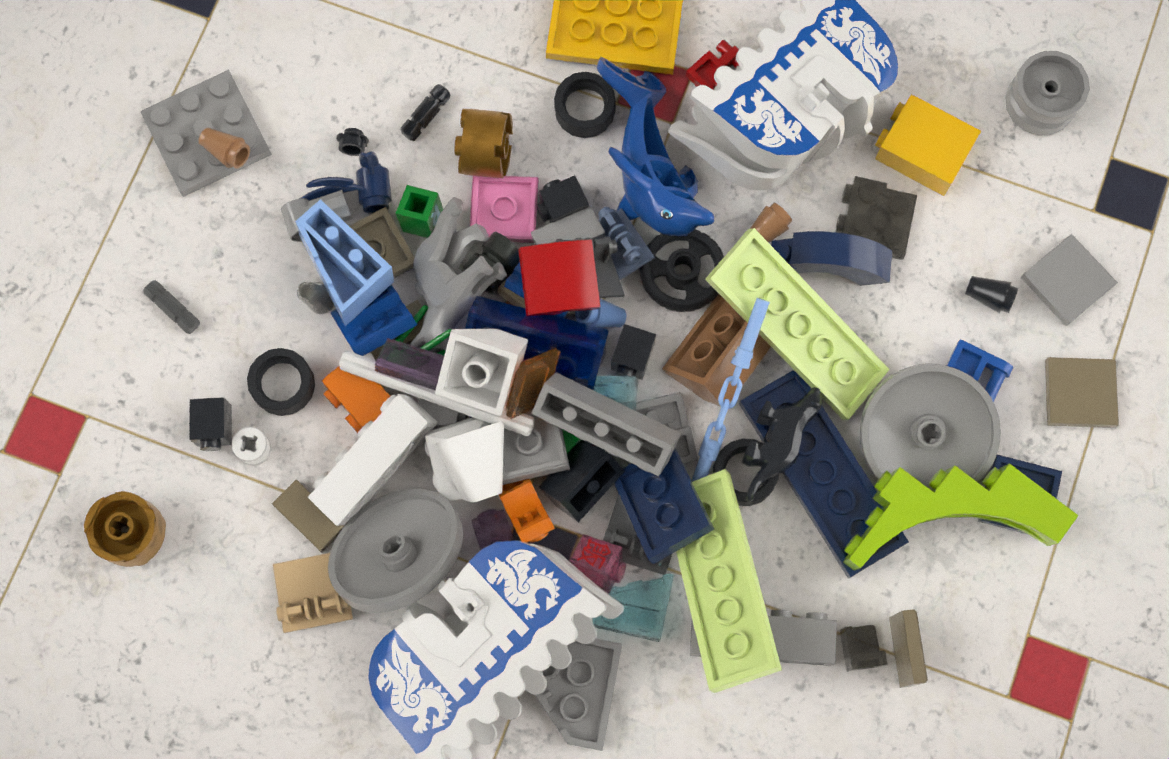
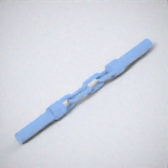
[691,298,770,482]

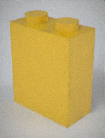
[875,94,981,196]

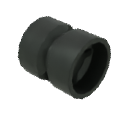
[463,232,520,295]

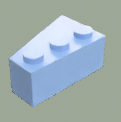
[295,199,394,326]

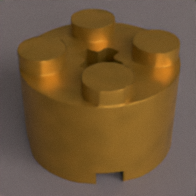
[454,108,513,178]
[84,491,166,567]

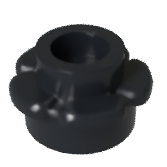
[336,128,369,156]

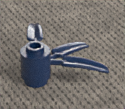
[299,151,392,214]

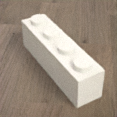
[308,394,438,526]

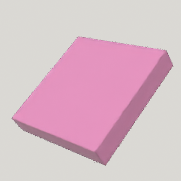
[470,176,539,243]

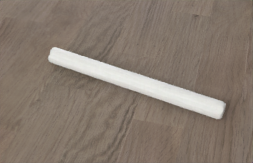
[339,351,535,436]

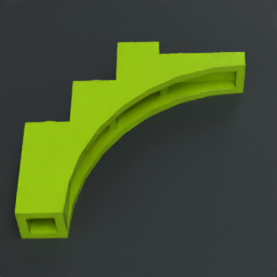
[843,463,1079,570]

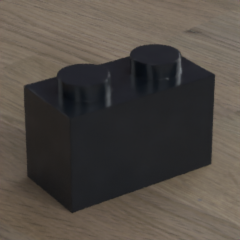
[539,440,625,523]

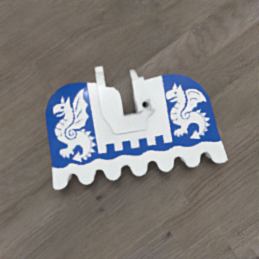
[668,0,898,190]
[368,541,625,759]

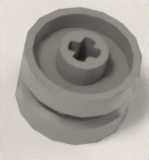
[1005,51,1090,135]

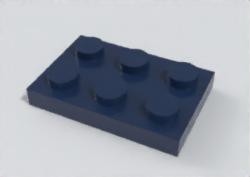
[614,448,715,564]

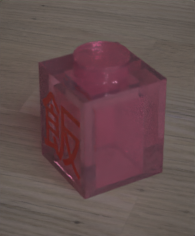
[569,534,626,594]

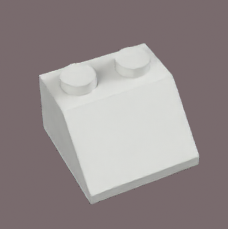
[435,329,528,417]

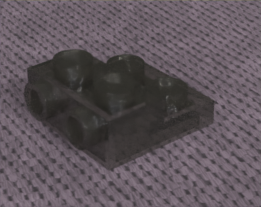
[835,176,917,260]

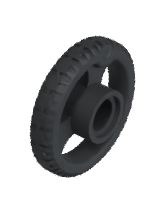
[640,229,724,312]

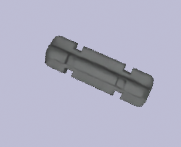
[143,280,200,334]

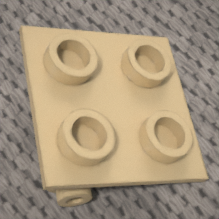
[273,553,353,633]

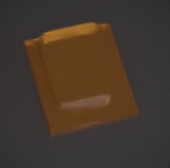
[506,348,560,419]

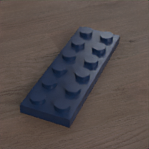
[739,370,909,579]

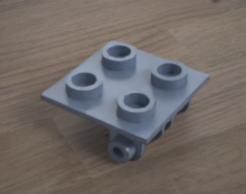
[598,207,655,280]

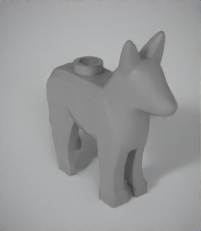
[409,197,507,356]

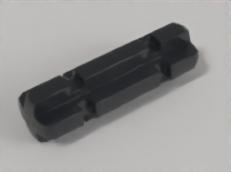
[400,84,451,141]

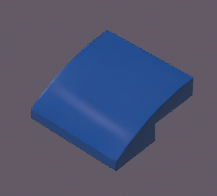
[330,284,417,356]

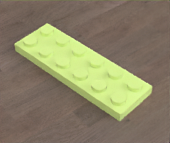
[705,228,890,420]
[676,469,782,693]

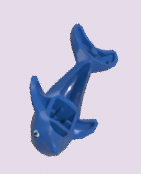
[597,56,714,236]

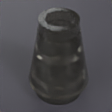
[297,281,335,314]

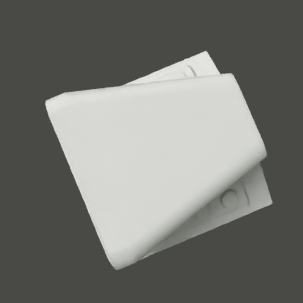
[425,417,504,502]

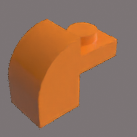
[498,479,555,543]

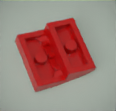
[518,240,600,316]

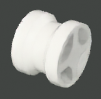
[232,427,271,466]

